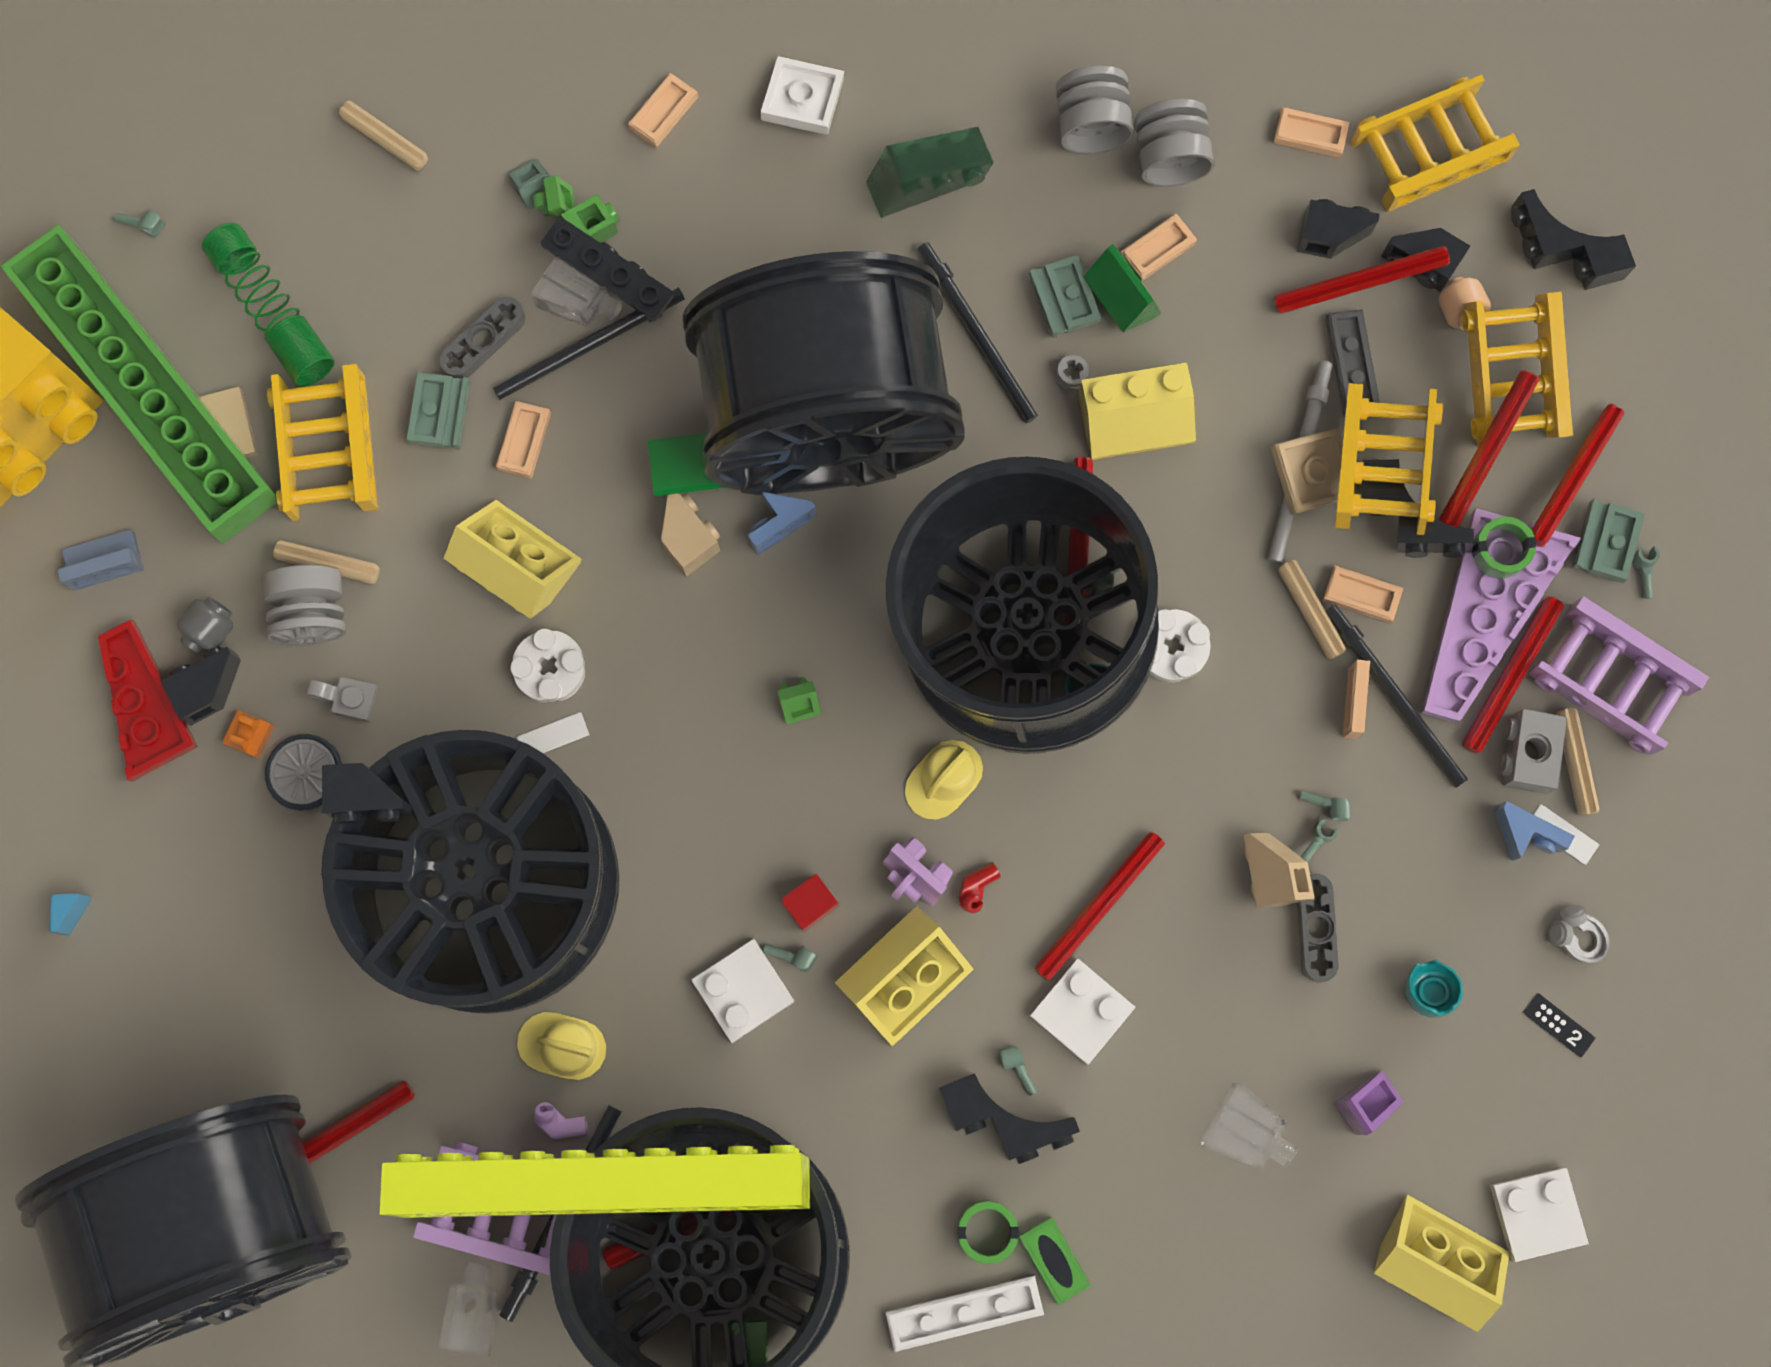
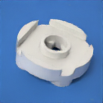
[1150,609,1211,683]
[510,629,585,703]

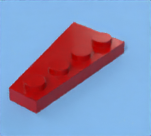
[98,619,198,782]

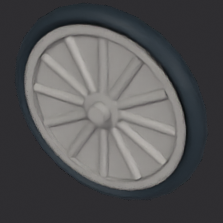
[265,734,342,811]

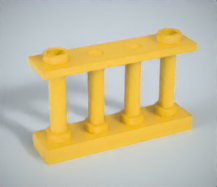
[1351,74,1520,212]
[1462,291,1573,446]
[267,364,378,521]
[1335,383,1443,535]

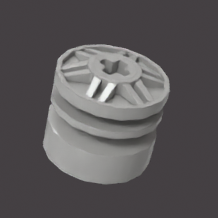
[1056,65,1134,154]
[1134,98,1215,187]
[262,565,346,645]

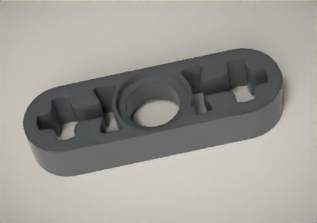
[440,297,525,379]
[1297,874,1339,983]

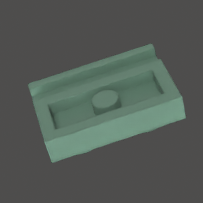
[1029,255,1101,338]
[406,372,471,450]
[1572,498,1645,583]

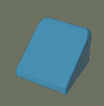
[49,894,91,935]

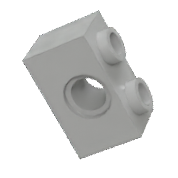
[1500,709,1567,794]

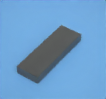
[1326,309,1380,417]

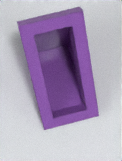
[1334,1070,1404,1135]

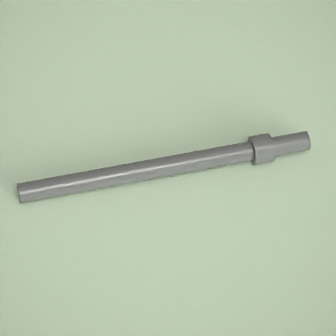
[1268,361,1333,564]

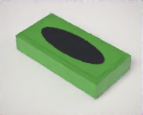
[1019,1217,1091,1306]

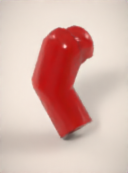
[958,862,1001,913]

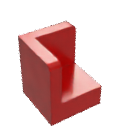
[782,873,839,933]

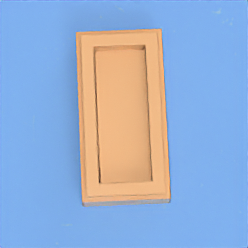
[628,73,698,148]
[1273,107,1350,158]
[1120,213,1197,282]
[496,401,551,479]
[1322,565,1403,624]
[1342,660,1370,739]

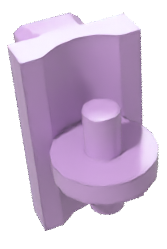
[882,837,953,907]

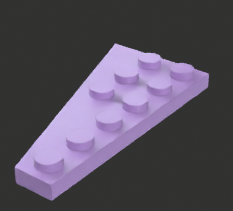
[1421,508,1581,724]

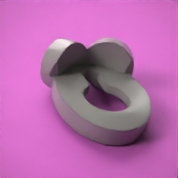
[1548,905,1610,963]

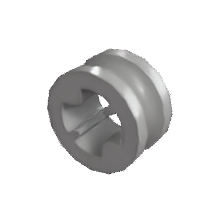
[1055,355,1089,390]

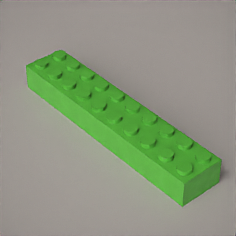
[0,224,277,544]

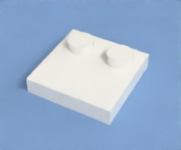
[761,56,844,135]
[692,939,795,1044]
[1030,959,1136,1065]
[1490,1167,1589,1262]

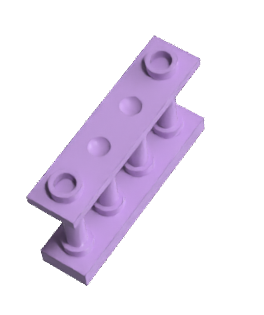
[1528,596,1709,755]
[413,1141,557,1276]

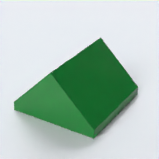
[1083,243,1161,332]
[647,433,726,497]

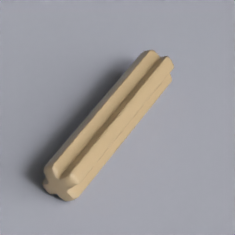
[339,101,428,171]
[273,540,380,584]
[1278,560,1346,659]
[1556,708,1600,816]

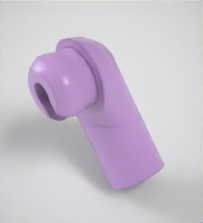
[534,1102,588,1140]

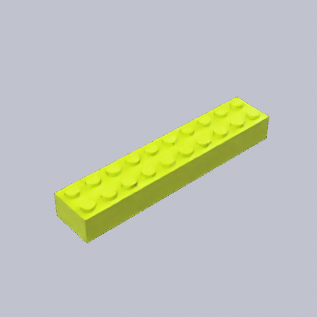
[380,1145,810,1218]

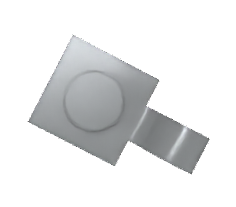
[307,677,379,722]

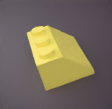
[1078,363,1196,460]
[443,500,582,619]
[835,906,974,1046]
[1374,1195,1510,1332]

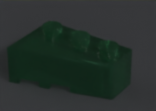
[866,127,994,218]

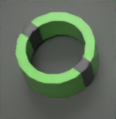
[1472,516,1536,579]
[957,1200,1019,1264]

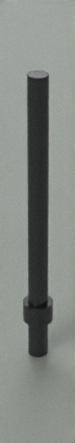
[917,242,1038,423]
[493,287,685,400]
[1325,603,1468,788]
[499,1105,622,1322]

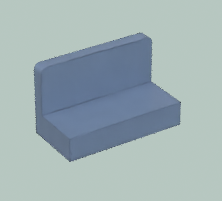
[57,530,144,591]

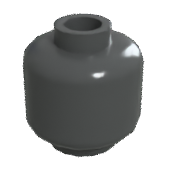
[177,597,233,653]

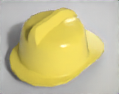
[905,740,983,820]
[517,1012,606,1080]

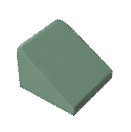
[507,158,550,209]

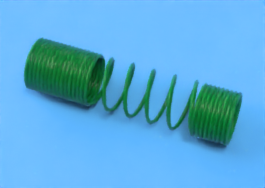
[202,223,335,386]

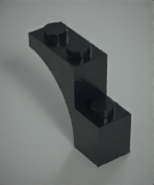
[1511,189,1636,290]
[1362,459,1474,558]
[939,1073,1080,1164]

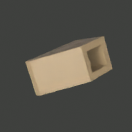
[661,493,720,577]
[1243,833,1315,908]

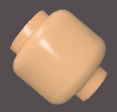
[1438,277,1491,331]

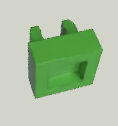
[533,175,575,218]
[777,677,822,724]

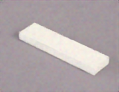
[886,1275,1044,1352]

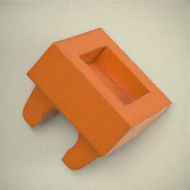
[222,710,275,759]

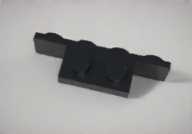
[541,217,674,321]

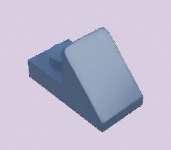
[748,492,817,556]
[1495,801,1575,861]

